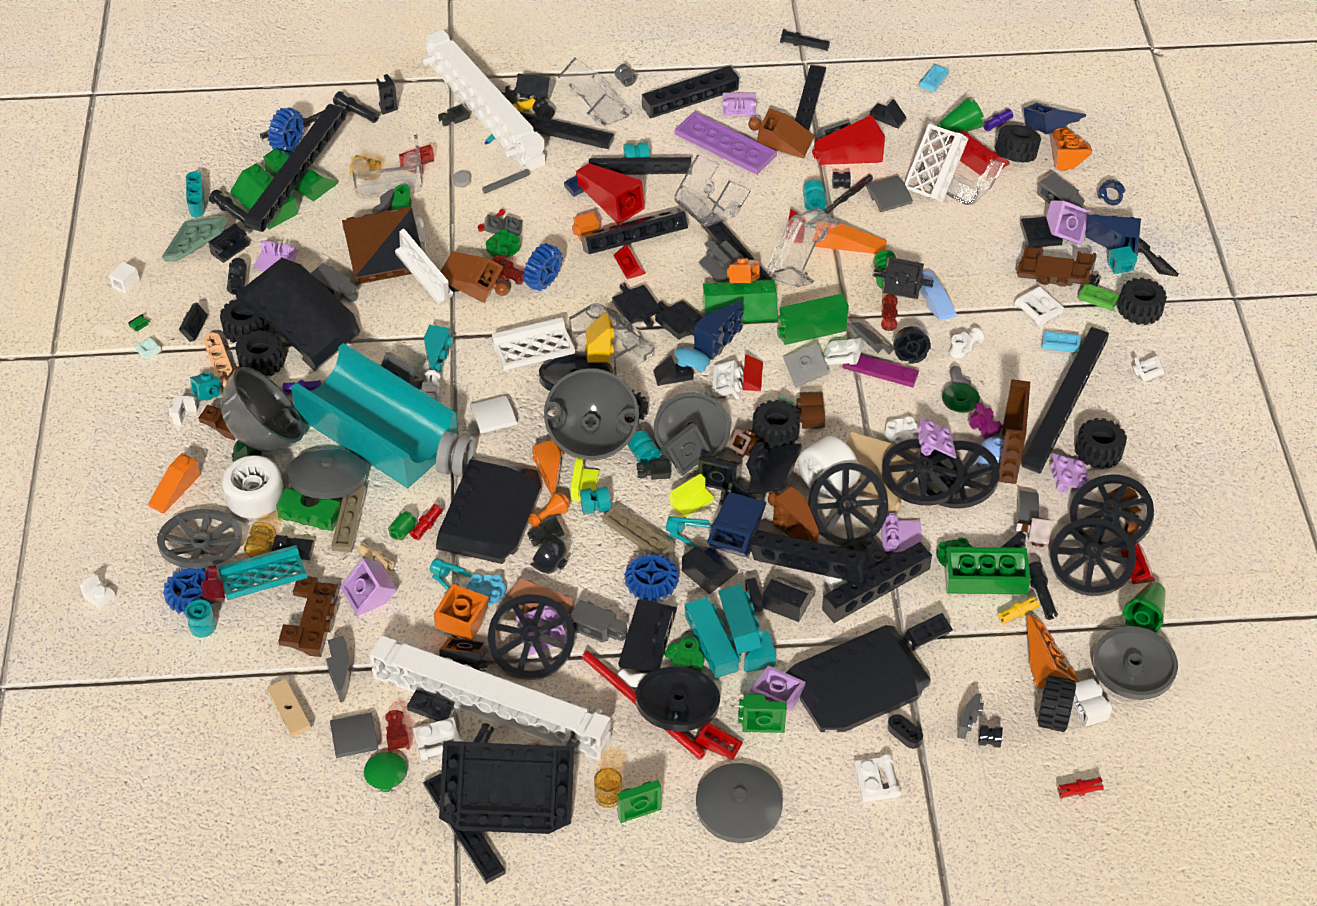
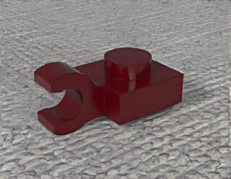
[201,565,225,602]

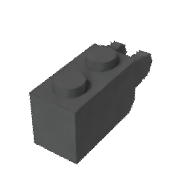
[1037,173,1085,208]
[311,263,358,302]
[570,600,627,642]

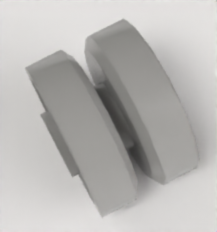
[436,431,475,477]

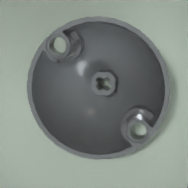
[221,367,304,451]
[544,369,639,461]

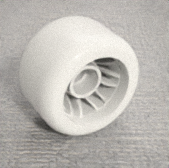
[798,435,860,499]
[222,456,284,519]

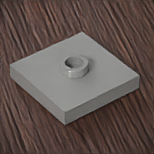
[783,343,829,388]

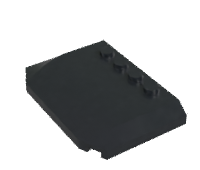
[236,257,360,371]
[436,457,541,564]
[786,625,931,732]
[439,741,574,834]

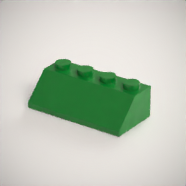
[263,148,338,202]
[230,163,298,230]
[702,280,778,323]
[945,547,1031,595]

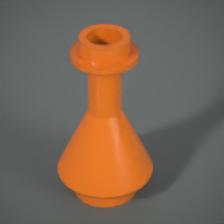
[528,493,570,528]

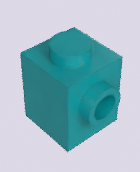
[1107,246,1137,274]

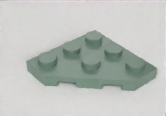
[162,216,229,262]

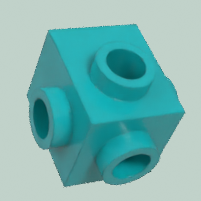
[190,372,221,401]

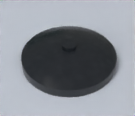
[539,354,613,391]
[636,667,720,731]

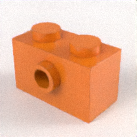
[727,258,760,283]

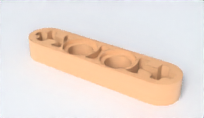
[204,333,232,388]

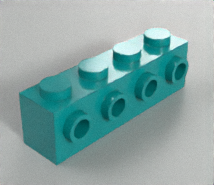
[718,584,763,654]
[684,597,741,679]

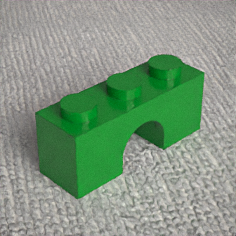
[276,488,340,532]

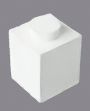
[109,262,140,294]

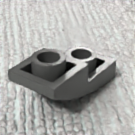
[372,188,394,214]
[484,214,522,235]
[1017,490,1039,524]
[957,694,984,739]

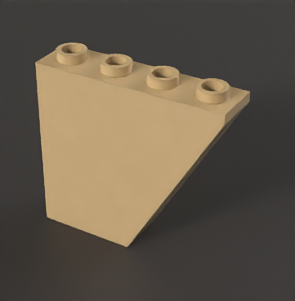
[846,432,917,516]

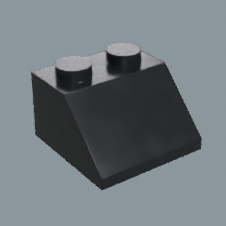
[515,73,556,100]
[698,455,742,491]
[682,546,738,594]
[762,577,816,622]

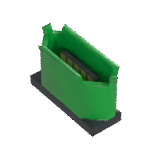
[128,314,150,331]

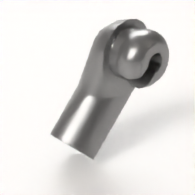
[949,366,971,385]

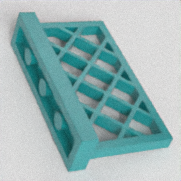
[218,545,307,600]

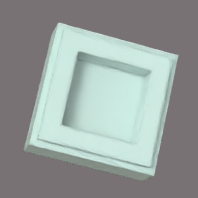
[135,337,161,360]

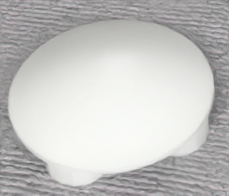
[885,417,919,444]

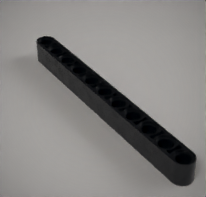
[244,104,347,232]
[1022,327,1109,474]

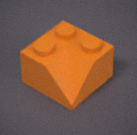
[433,583,489,640]

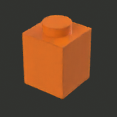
[572,212,599,241]

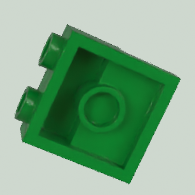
[738,693,787,733]

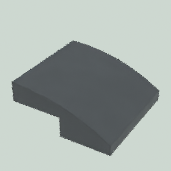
[866,176,913,212]
[848,322,894,355]
[330,712,379,758]

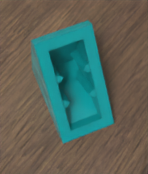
[744,630,776,672]

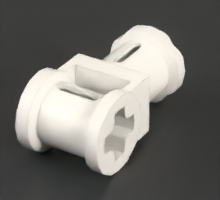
[949,327,984,359]
[421,370,441,403]

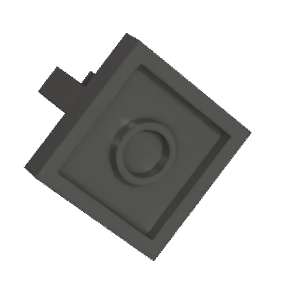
[699,239,744,283]
[381,352,424,387]
[660,423,712,476]

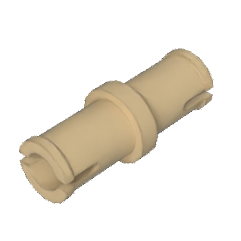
[357,542,394,573]

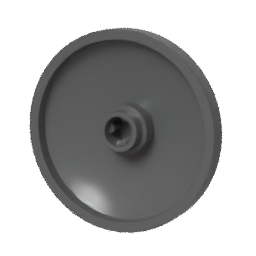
[654,392,730,465]
[288,448,366,499]
[1093,626,1178,700]
[696,763,783,843]

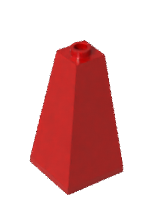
[812,115,885,165]
[576,163,645,224]

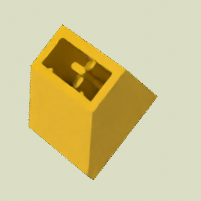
[585,313,614,363]

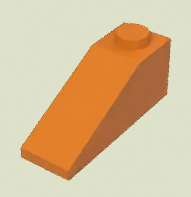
[532,440,563,496]
[148,453,200,514]

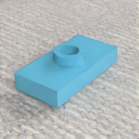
[920,64,949,92]
[1042,331,1081,353]

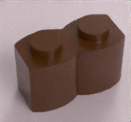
[796,391,825,429]

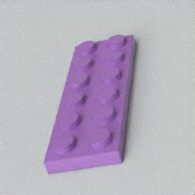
[675,112,777,175]

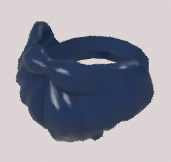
[1098,179,1125,205]

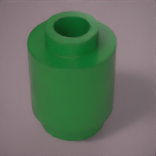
[388,511,416,540]

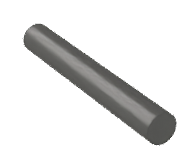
[482,169,530,194]

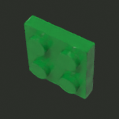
[617,780,661,823]

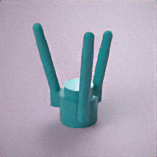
[666,516,711,547]
[430,558,472,591]

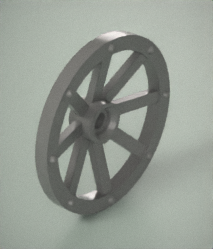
[157,509,243,568]

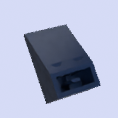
[1023,102,1086,134]
[1086,214,1141,256]
[694,301,744,360]
[707,492,766,559]

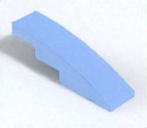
[920,270,957,320]

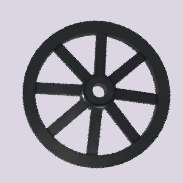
[882,438,964,506]
[918,441,1000,508]
[808,463,888,545]
[1070,474,1154,552]
[1050,518,1136,596]
[488,594,575,680]

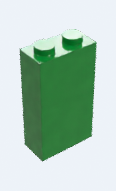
[777,293,849,345]

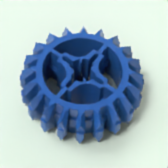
[267,107,304,152]
[523,243,563,291]
[624,552,679,602]
[163,568,217,616]

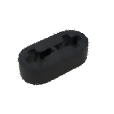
[745,578,763,613]
[887,714,923,749]

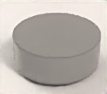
[453,171,470,187]

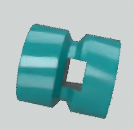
[623,142,650,158]
[803,180,827,213]
[627,430,661,465]
[580,486,611,515]
[185,599,216,638]

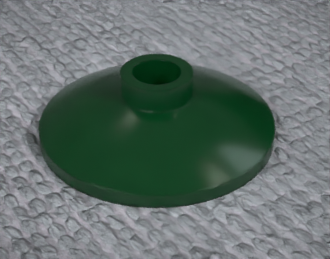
[942,383,980,413]

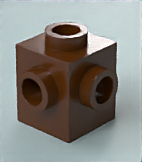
[728,428,760,457]

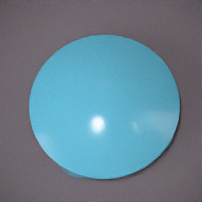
[675,347,710,371]
[466,574,506,606]

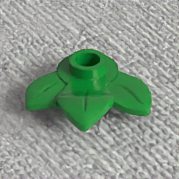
[665,636,705,672]

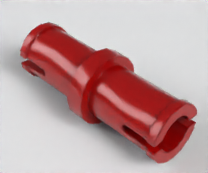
[410,504,443,541]
[1057,776,1104,799]

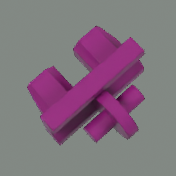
[969,403,1003,439]

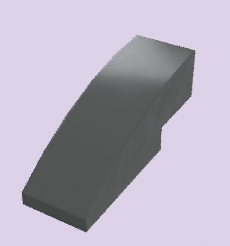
[326,636,350,703]

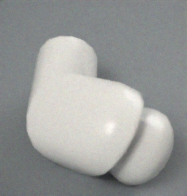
[618,669,647,688]

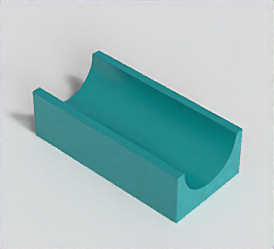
[291,343,459,489]

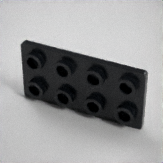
[746,442,802,494]
[618,600,677,673]

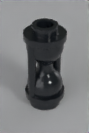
[227,258,247,295]

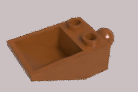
[748,109,815,159]
[440,251,509,303]
[768,486,819,542]

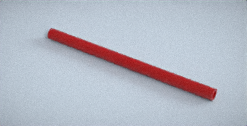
[582,651,706,760]

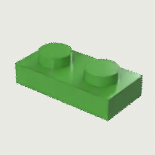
[1078,284,1120,311]

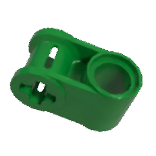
[392,184,412,211]

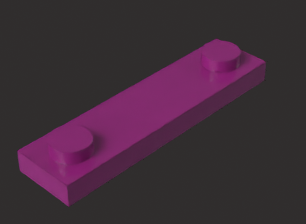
[843,355,919,388]

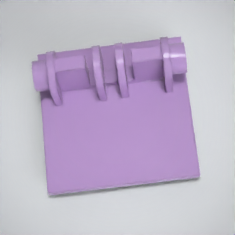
[723,93,756,116]
[253,240,299,271]
[917,417,956,458]
[1050,453,1093,493]
[881,513,922,553]
[516,606,567,655]

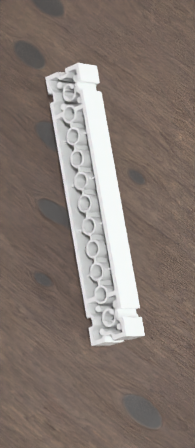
[422,30,545,171]
[369,635,611,761]

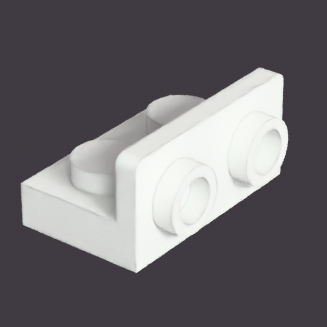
[712,360,743,400]

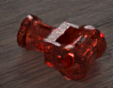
[492,255,524,285]
[881,294,898,331]
[385,710,410,752]

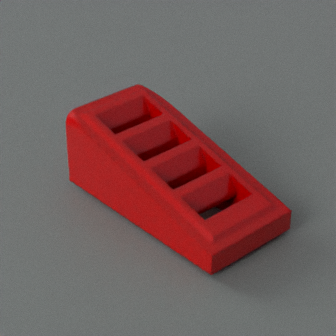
[695,723,743,760]

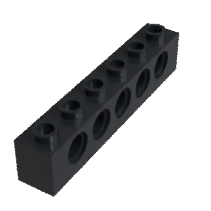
[642,66,739,119]
[580,208,688,254]
[749,530,870,584]
[822,542,932,623]

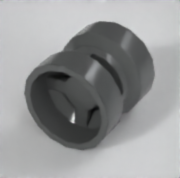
[615,64,637,87]

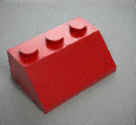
[951,131,1010,179]

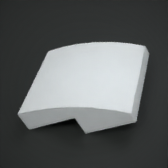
[470,396,517,433]

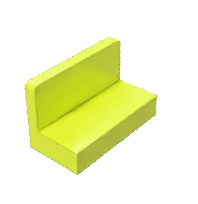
[570,458,599,501]
[670,474,714,518]

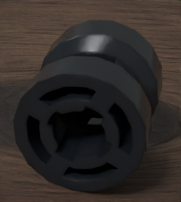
[532,98,555,119]
[832,172,851,189]
[979,724,1003,748]

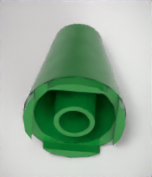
[937,97,985,138]
[1122,582,1166,633]

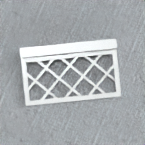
[905,124,969,203]
[395,229,453,305]
[492,317,575,370]

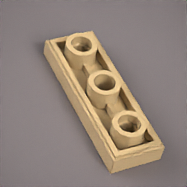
[267,679,311,737]

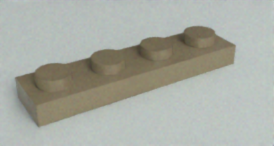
[331,486,366,552]
[602,505,675,558]

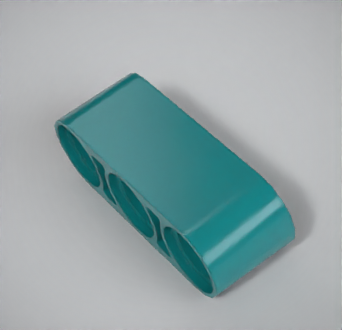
[186,171,205,218]

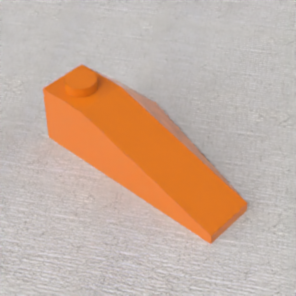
[1049,126,1093,171]
[815,220,887,254]
[1027,614,1080,689]

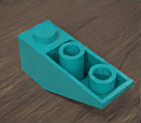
[424,325,453,377]

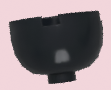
[893,326,931,364]
[530,533,568,574]

